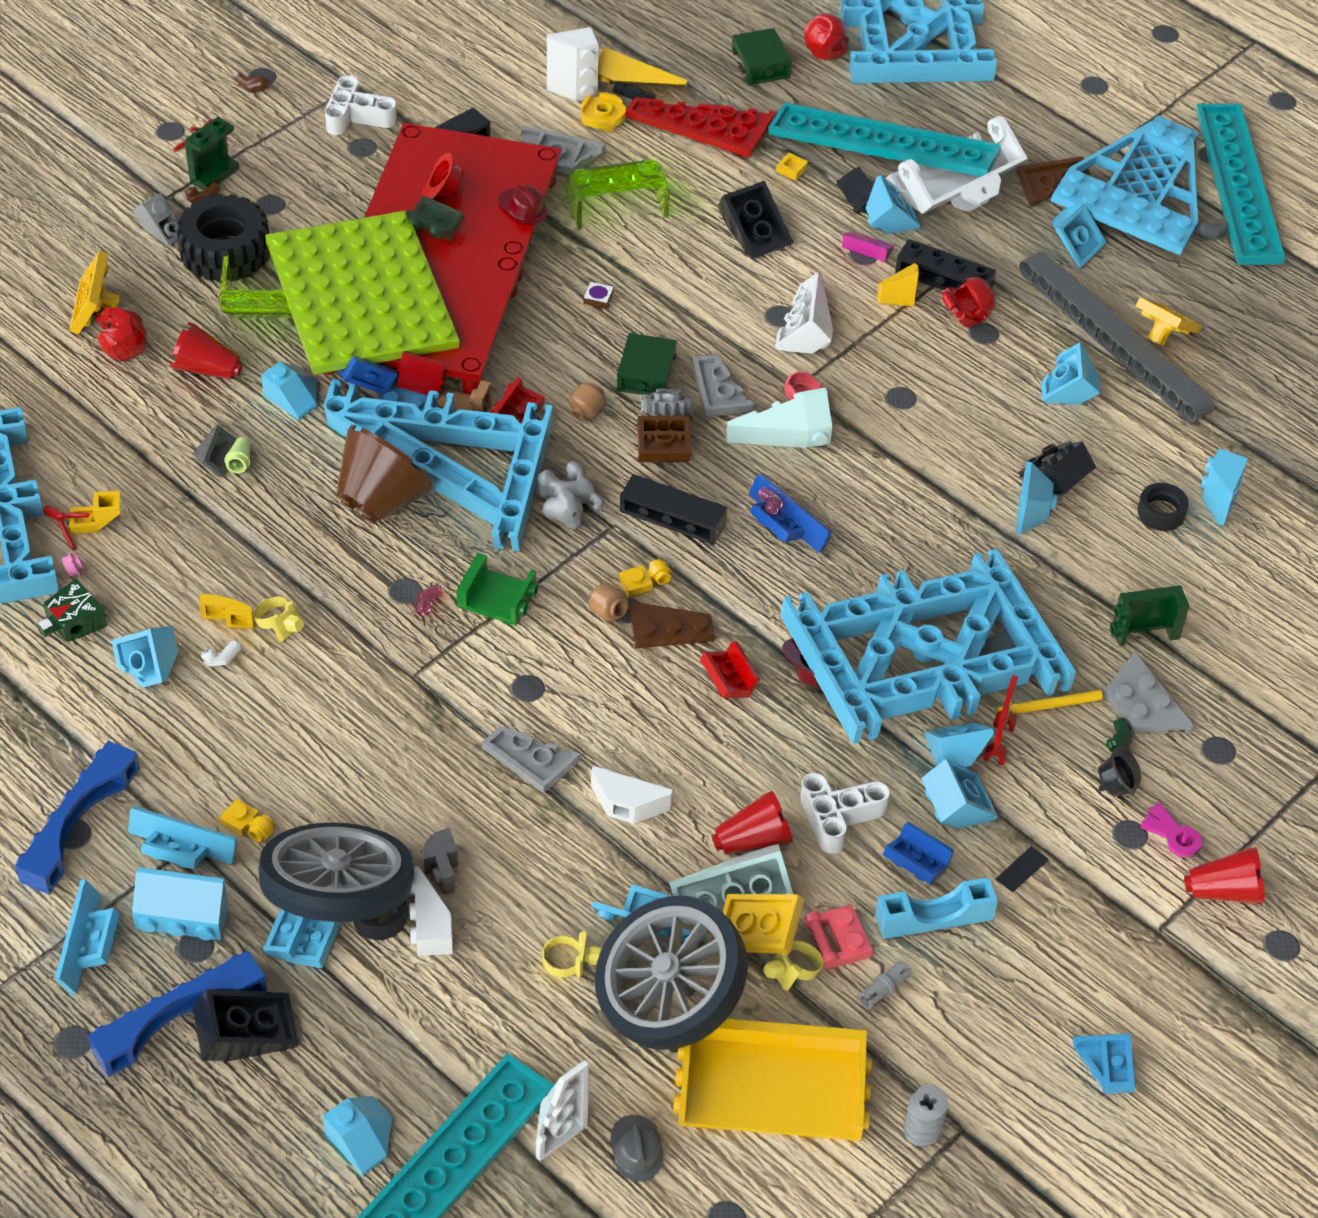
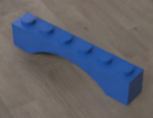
[15,741,140,895]
[87,950,268,1077]

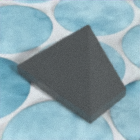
[192,425,236,478]

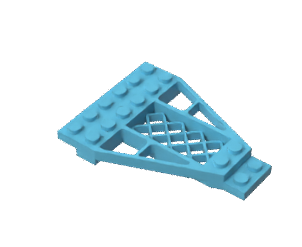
[1051,116,1199,255]

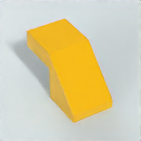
[69,490,121,534]

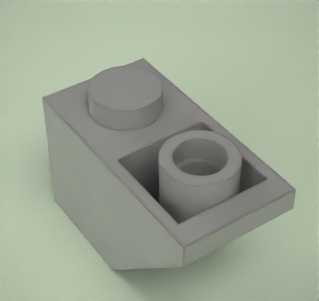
[132,193,178,246]

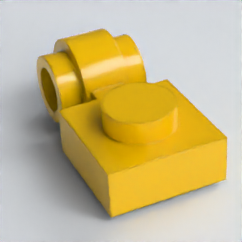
[619,559,672,598]
[219,798,275,843]

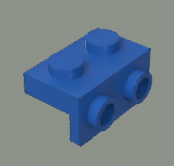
[882,822,954,884]

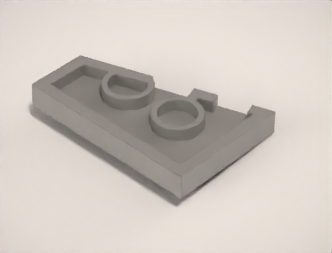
[692,355,754,416]
[482,726,581,794]

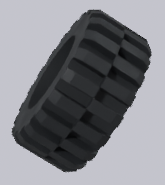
[176,194,270,282]

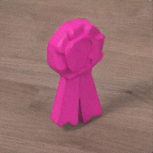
[1141,802,1202,857]

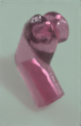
[757,487,783,515]
[414,584,443,616]

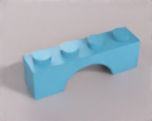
[875,877,998,939]

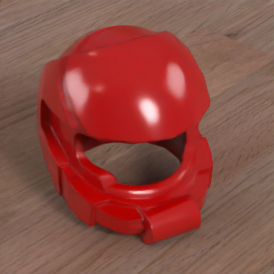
[803,13,849,60]
[941,277,996,327]
[96,307,148,361]

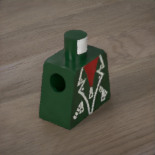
[37,579,107,642]

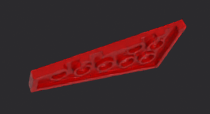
[625,97,777,158]

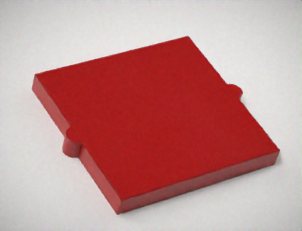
[396,351,446,396]

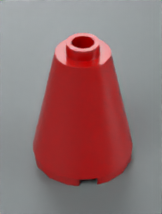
[170,322,243,380]
[711,791,793,855]
[1184,847,1265,904]

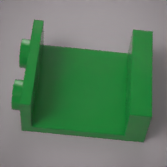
[456,553,539,626]

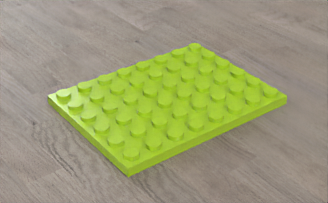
[266,211,459,375]

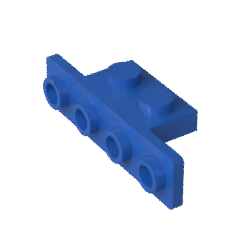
[749,474,832,552]

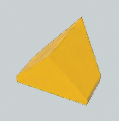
[877,263,919,306]

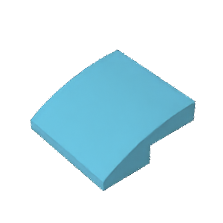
[263,909,342,968]

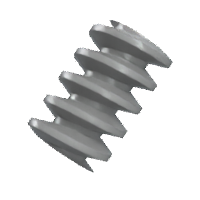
[903,1085,948,1147]

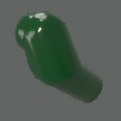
[1106,718,1132,752]

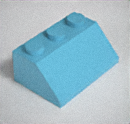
[132,867,229,940]

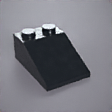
[717,181,793,259]
[192,989,299,1061]

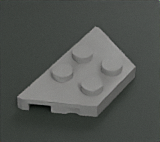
[521,125,606,175]
[1103,653,1194,734]

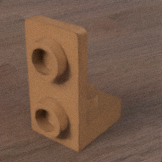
[438,380,491,412]

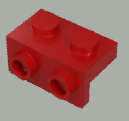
[491,377,545,423]
[700,641,760,698]

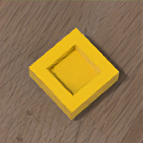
[776,153,808,181]

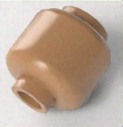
[568,382,605,420]
[589,583,628,621]

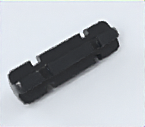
[613,81,656,100]

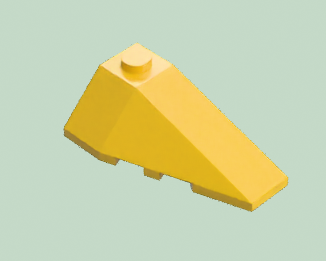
[598,47,687,86]

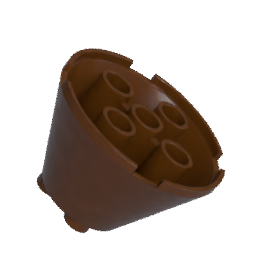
[336,425,436,524]

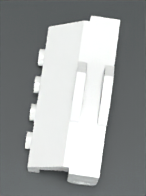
[886,116,1028,214]

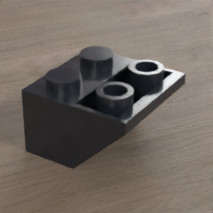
[1018,441,1096,494]

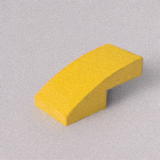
[199,593,254,629]

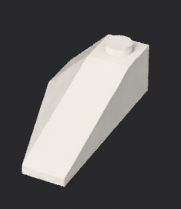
[775,272,833,354]
[536,1060,589,1161]

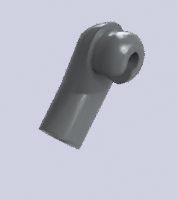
[1195,221,1229,240]

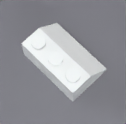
[547,27,598,101]

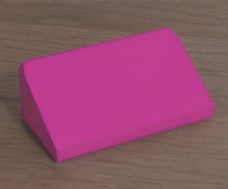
[842,231,894,262]

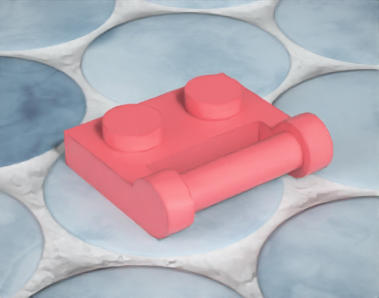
[803,904,873,969]

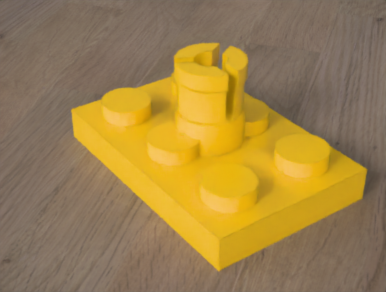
[69,250,120,334]
[1136,297,1202,346]
[723,894,804,954]

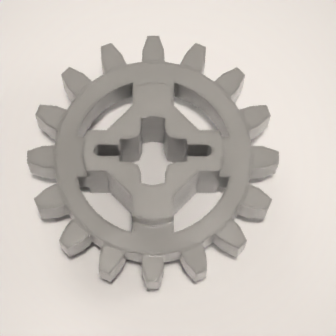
[641,388,695,416]

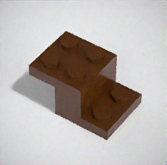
[637,416,691,462]

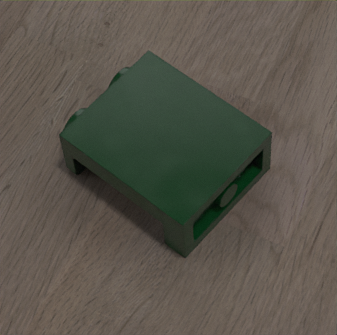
[732,28,792,86]
[184,117,239,190]
[617,333,677,395]
[1110,585,1189,646]

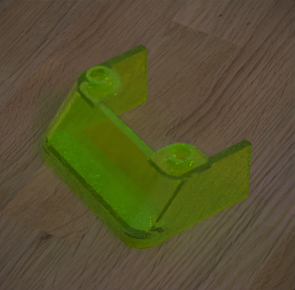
[564,159,669,230]
[219,256,293,319]

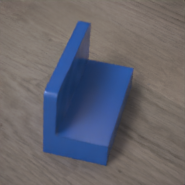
[338,356,398,394]

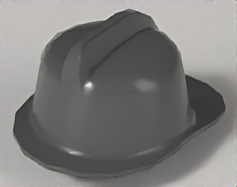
[611,1115,663,1182]

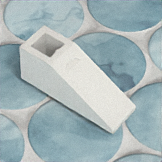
[410,867,453,956]

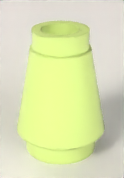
[225,437,250,473]

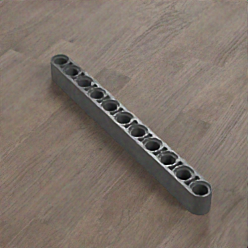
[1019,252,1214,423]

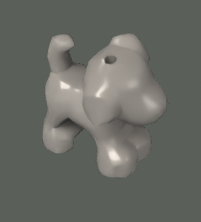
[536,461,605,530]

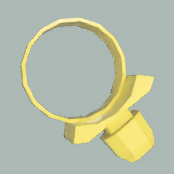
[253,596,304,642]
[542,931,602,978]
[763,941,824,992]

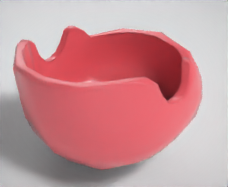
[784,371,822,401]

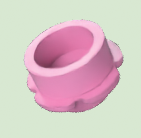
[62,552,84,577]

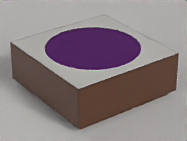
[584,282,613,309]

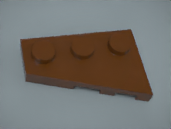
[1017,156,1090,207]
[628,601,715,649]

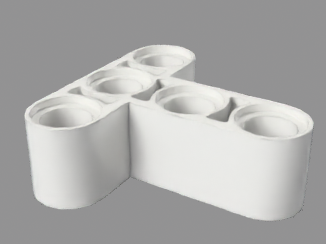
[325,75,397,135]
[800,773,890,854]

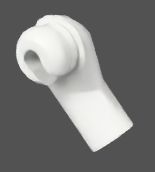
[201,641,242,667]

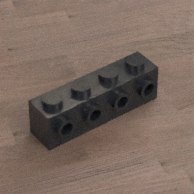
[895,239,996,291]
[620,474,728,545]

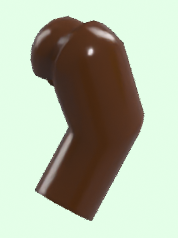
[235,73,269,92]
[185,182,221,203]

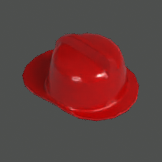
[420,153,463,203]

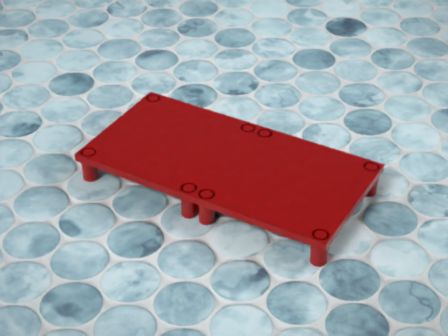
[323,123,561,395]

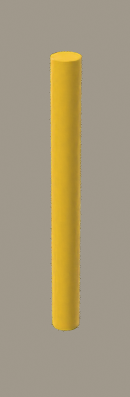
[996,690,1103,715]

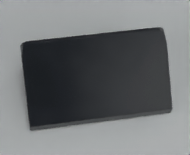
[837,167,873,213]

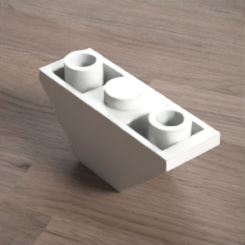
[591,766,673,824]

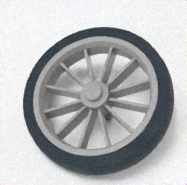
[258,822,414,922]
[595,896,748,1050]

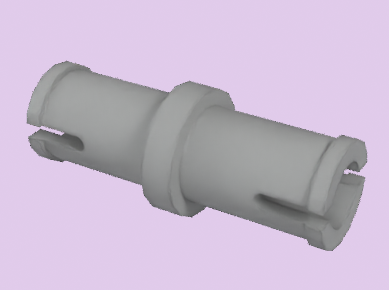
[858,961,911,1009]

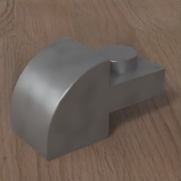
[423,828,458,895]

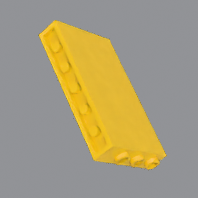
[673,1019,872,1141]

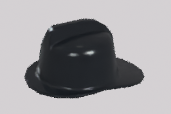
[1098,745,1141,797]

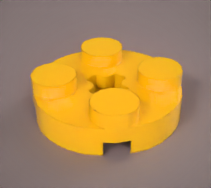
[581,93,626,132]

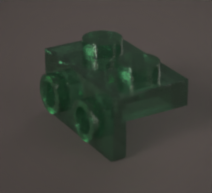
[405,195,465,241]

